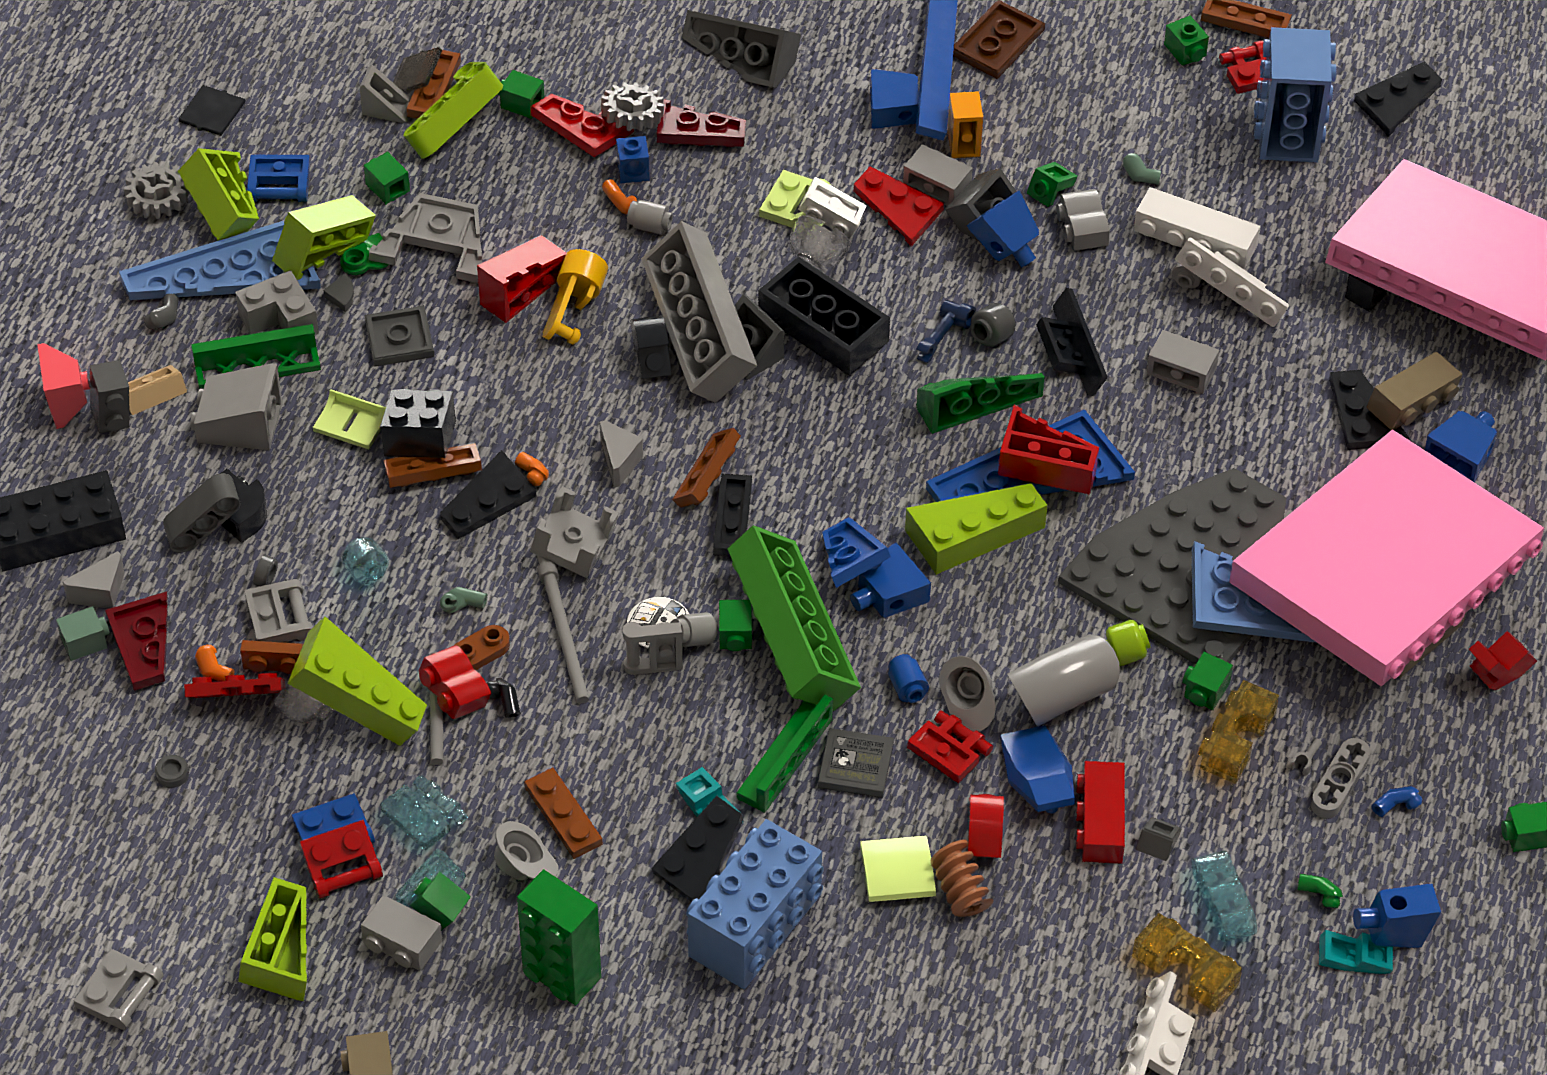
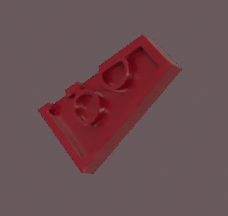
[657,99,746,147]
[105,591,168,691]

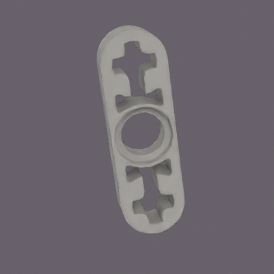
[1311,738,1370,819]

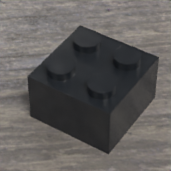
[380,389,456,458]

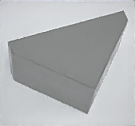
[359,65,411,123]
[600,420,643,487]
[62,551,125,609]

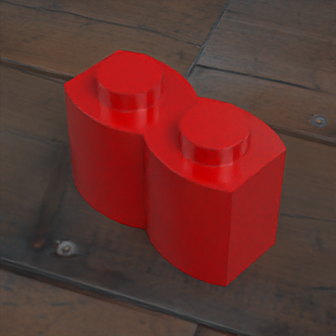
[419,645,491,719]

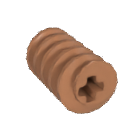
[931,840,993,917]

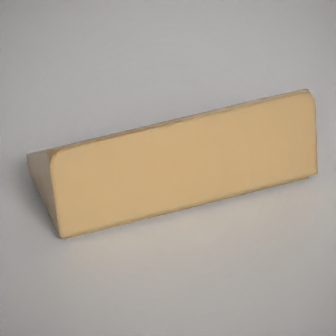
[128,365,187,415]

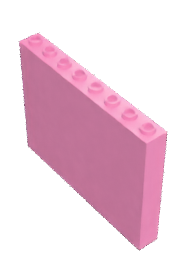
[1325,159,1547,361]
[1230,429,1544,687]

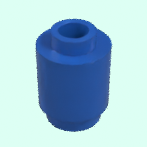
[888,654,929,703]

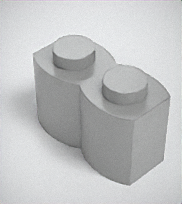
[1056,189,1110,251]

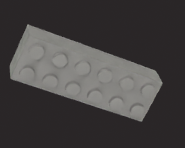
[641,221,758,402]

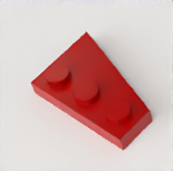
[530,94,634,157]
[853,166,944,247]
[184,673,286,698]

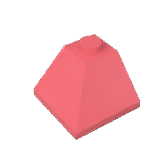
[37,343,91,429]

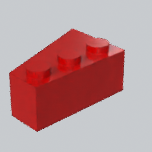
[477,235,566,323]
[998,405,1099,495]

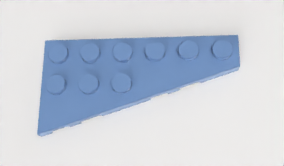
[119,221,321,300]
[1192,541,1317,643]

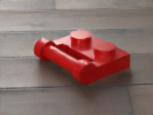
[299,820,383,899]

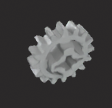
[601,82,665,131]
[124,162,190,219]

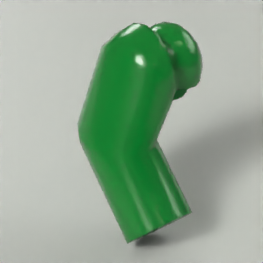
[1297,873,1343,908]

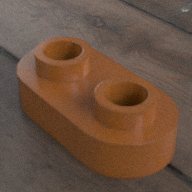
[455,625,510,670]

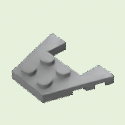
[369,193,482,283]

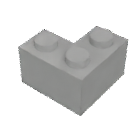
[235,270,319,335]

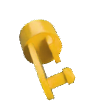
[542,249,608,345]

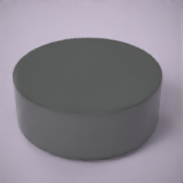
[253,555,278,586]
[155,755,189,788]

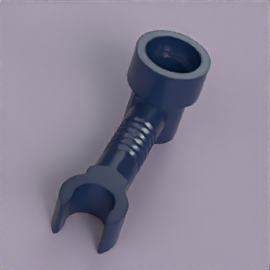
[916,300,976,363]

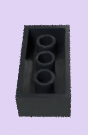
[758,256,890,376]
[0,470,126,572]

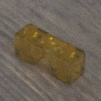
[1198,680,1279,784]
[1132,913,1242,1012]

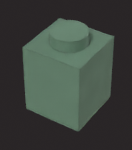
[56,606,110,661]

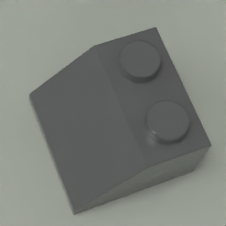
[945,168,1033,241]

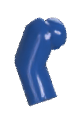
[1371,786,1422,817]

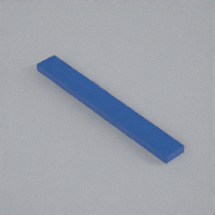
[916,0,958,141]

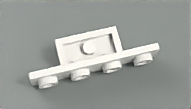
[1175,238,1289,327]
[1118,971,1195,1075]

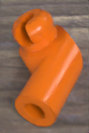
[602,179,638,214]
[515,452,549,486]
[195,644,235,681]

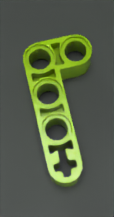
[403,62,503,159]

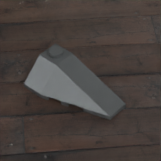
[682,10,801,88]

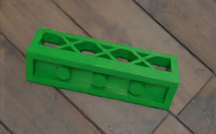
[191,324,321,389]
[737,694,833,813]

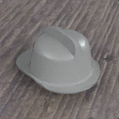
[939,656,996,732]
[494,821,558,880]

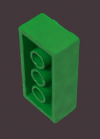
[517,869,602,1006]

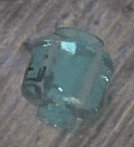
[342,537,389,584]

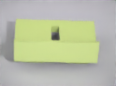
[313,389,386,449]

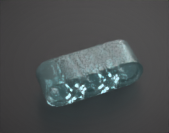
[1191,850,1257,942]

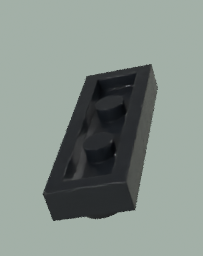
[713,473,752,557]

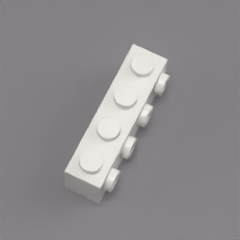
[1134,187,1260,270]

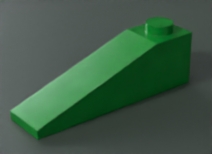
[916,373,1045,434]

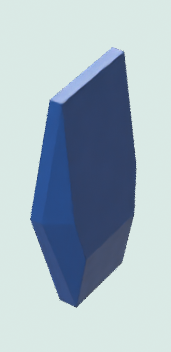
[1000,725,1075,813]

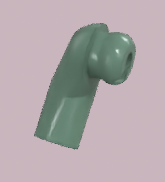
[1123,153,1161,185]
[440,587,488,613]

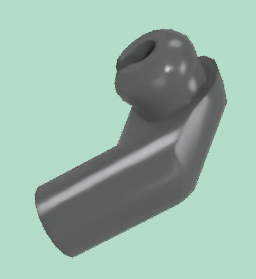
[144,294,178,330]

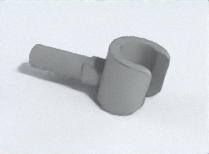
[1291,738,1322,776]

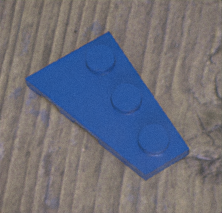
[822,517,891,588]

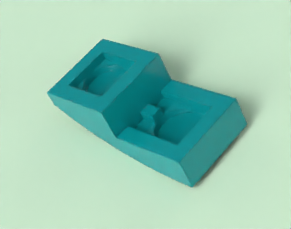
[675,767,743,823]
[1319,930,1393,974]

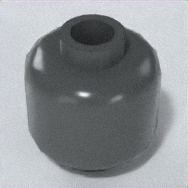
[971,303,1016,347]

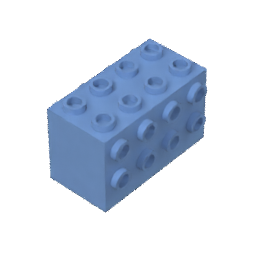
[1254,27,1336,162]
[686,819,824,990]

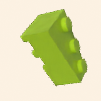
[178,148,259,240]

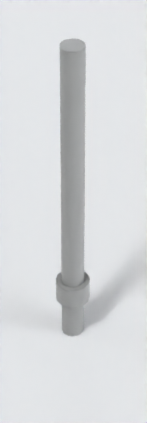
[537,555,589,704]

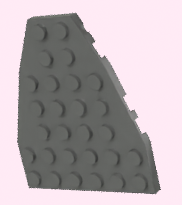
[1058,468,1287,664]

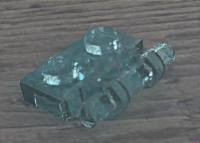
[380,775,468,851]

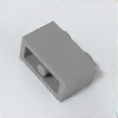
[903,144,973,206]
[1147,330,1219,394]
[361,895,442,971]

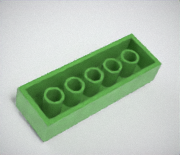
[728,525,861,711]

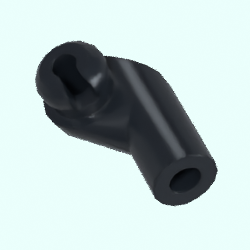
[487,678,521,718]

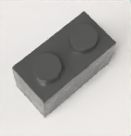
[90,360,129,434]

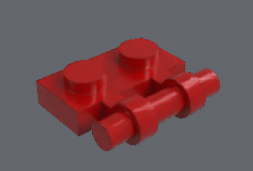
[1219,40,1267,94]
[907,710,993,783]

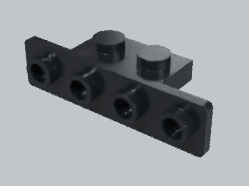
[1036,288,1107,396]

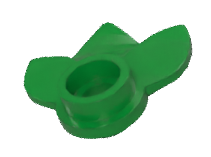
[340,233,390,275]

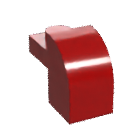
[1469,631,1537,690]
[967,794,1004,858]

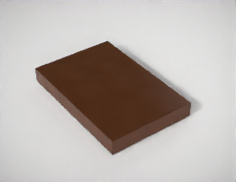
[953,0,1045,79]

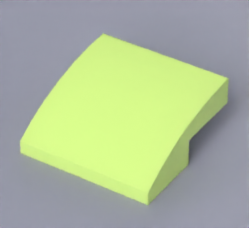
[860,836,936,902]

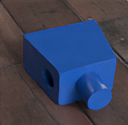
[870,69,919,129]
[967,190,1039,268]
[1425,411,1497,482]
[850,542,931,618]
[1353,884,1441,948]

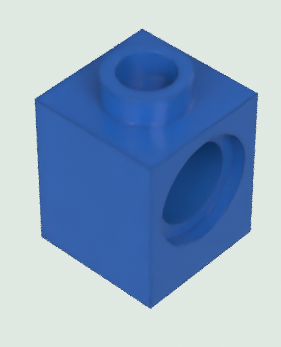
[616,136,650,184]

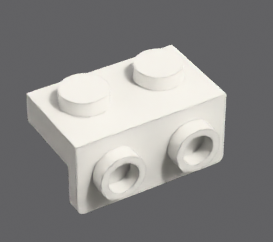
[798,177,867,238]

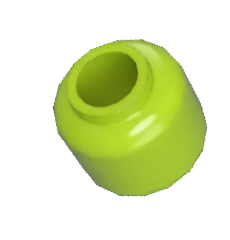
[1106,620,1151,666]

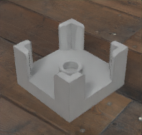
[530,486,619,578]

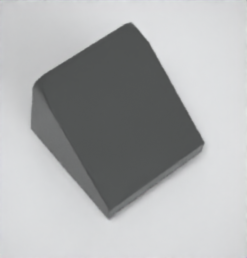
[1137,817,1182,861]

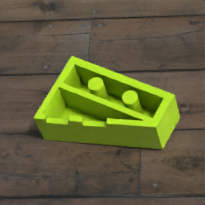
[272,195,376,280]
[238,877,307,1002]

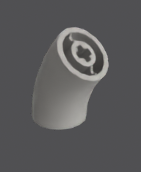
[1007,634,1120,727]

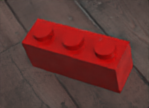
[1076,761,1125,864]

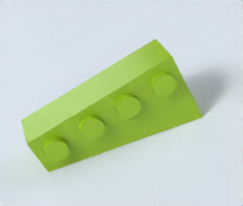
[905,483,1047,575]
[287,617,427,746]

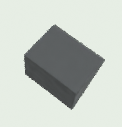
[735,294,784,379]

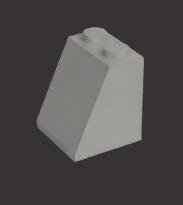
[190,364,282,451]

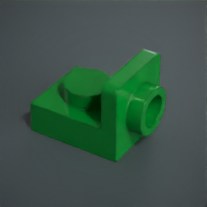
[1027,162,1077,207]

